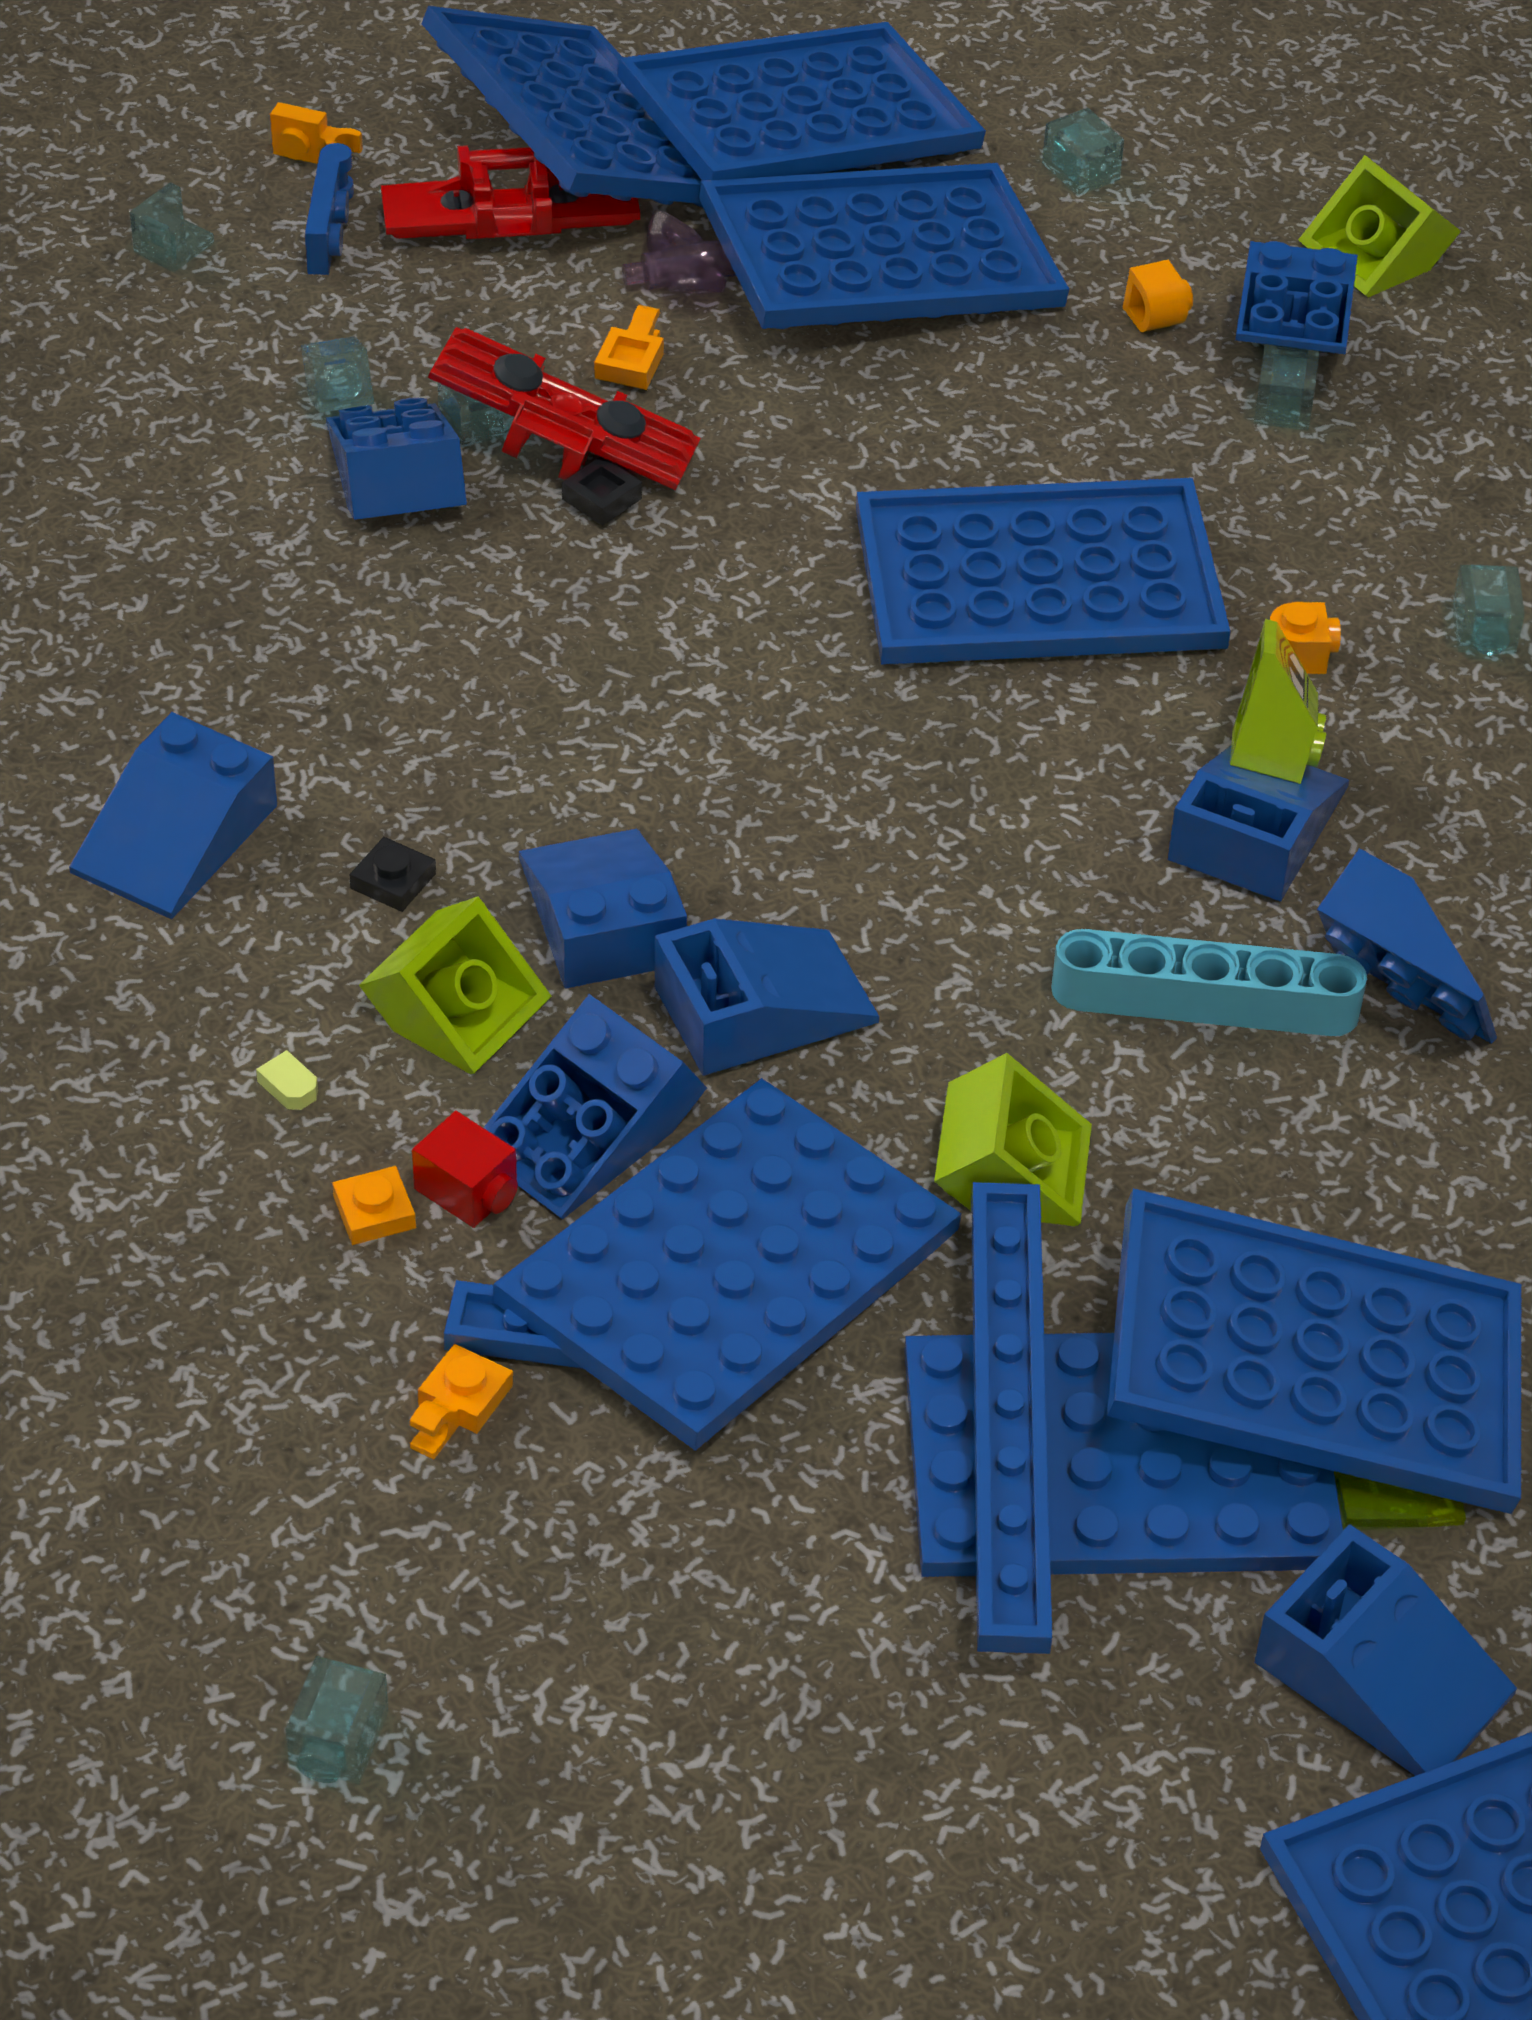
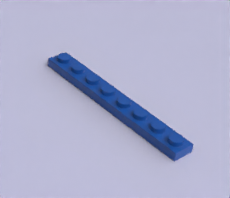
[971,1182,1052,1654]

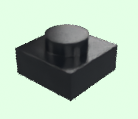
[562,456,642,526]
[349,836,436,912]

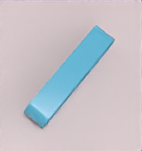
[1051,929,1367,1036]

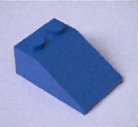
[69,712,277,919]
[519,828,687,989]

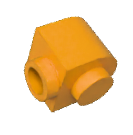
[1123,259,1193,332]
[1270,602,1341,674]

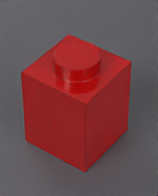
[412,1110,518,1228]

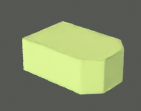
[256,1050,318,1110]

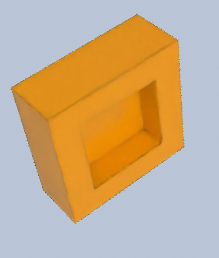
[332,1166,416,1245]

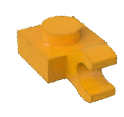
[270,102,363,164]
[594,305,664,390]
[410,1344,513,1460]

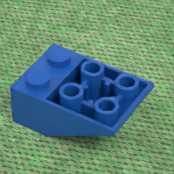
[1235,241,1358,354]
[326,398,467,520]
[1167,746,1349,902]
[1317,848,1497,1044]
[655,918,879,1076]
[483,994,707,1220]
[1254,1524,1517,1776]

